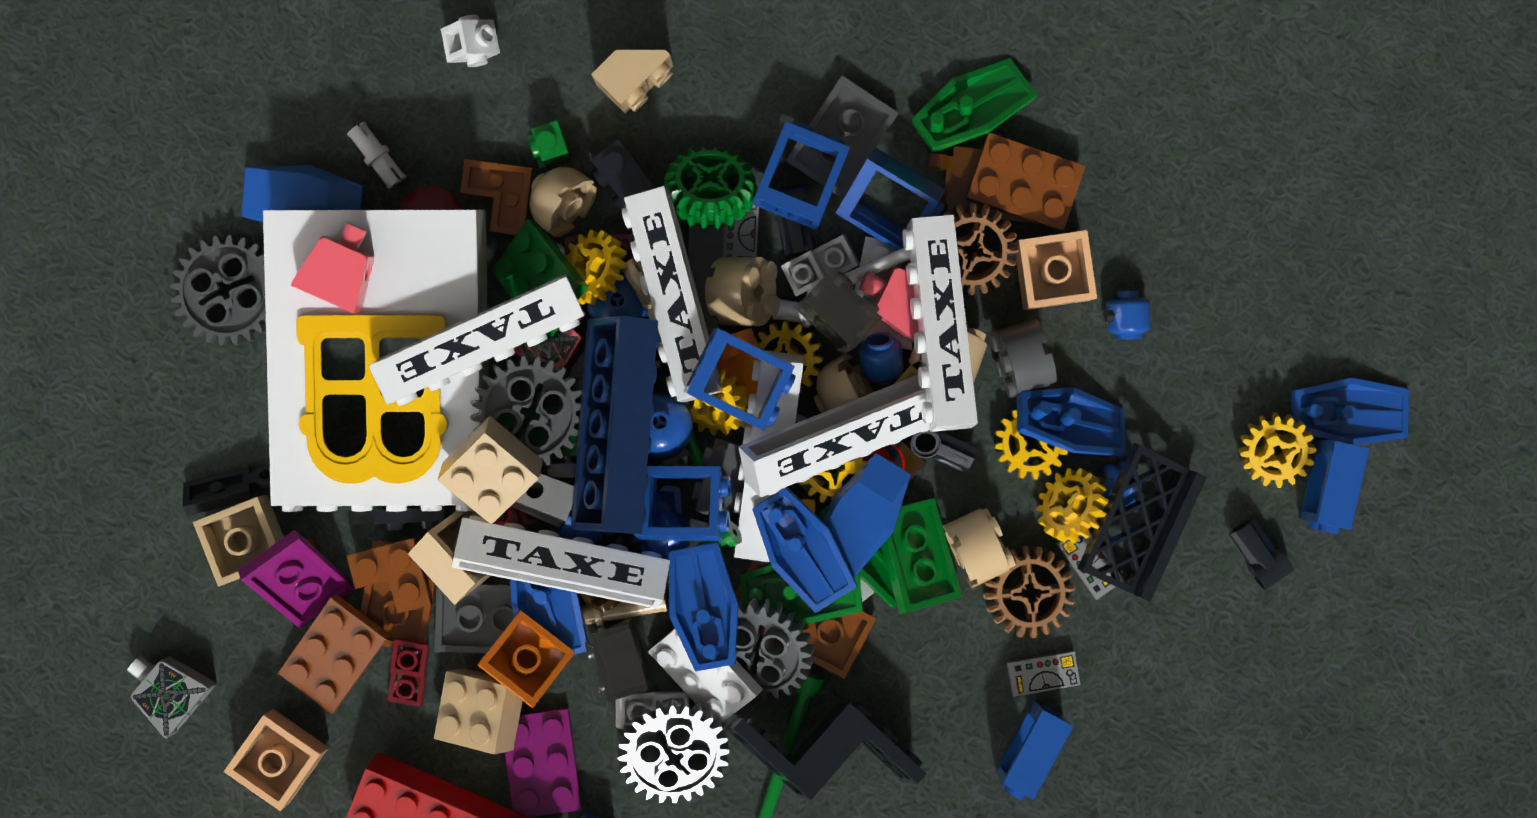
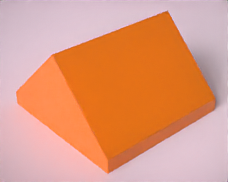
[477,611,575,708]

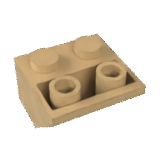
[591,50,673,114]

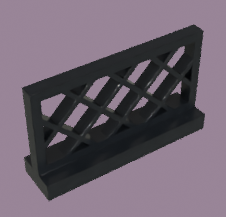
[1077,443,1207,602]

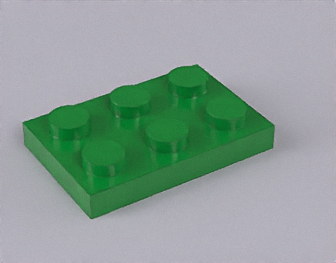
[492,219,589,339]
[881,498,962,614]

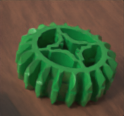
[664,145,756,230]

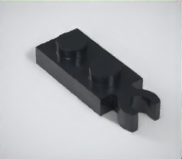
[182,464,270,516]

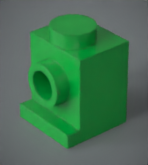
[528,120,572,169]

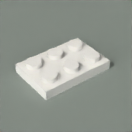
[648,628,762,723]

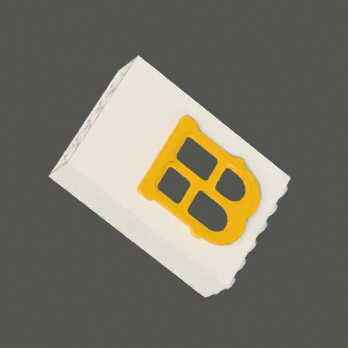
[263,210,488,512]

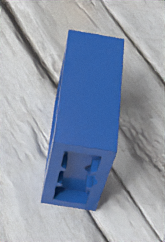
[753,121,850,230]
[836,147,945,250]
[683,328,796,431]
[1299,440,1369,534]
[634,466,731,541]
[995,700,1073,800]

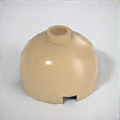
[529,167,597,237]
[814,353,874,413]

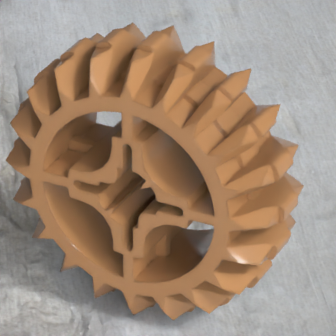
[943,202,1018,295]
[983,545,1076,638]

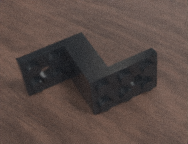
[725,702,927,801]

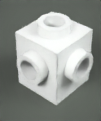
[441,15,500,67]

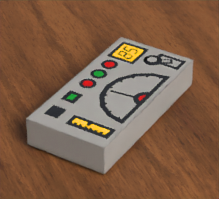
[723,202,759,257]
[1056,531,1124,600]
[1006,650,1081,697]

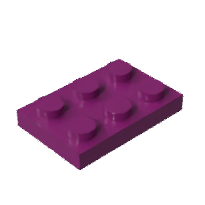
[237,530,355,628]
[505,707,583,817]

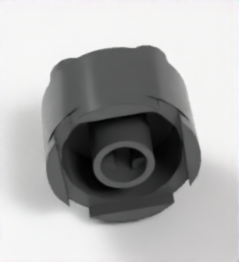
[988,319,1057,398]

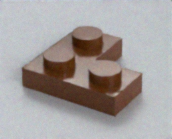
[460,159,534,236]
[347,537,433,613]

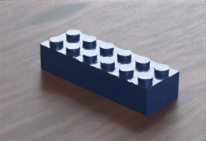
[571,315,660,534]

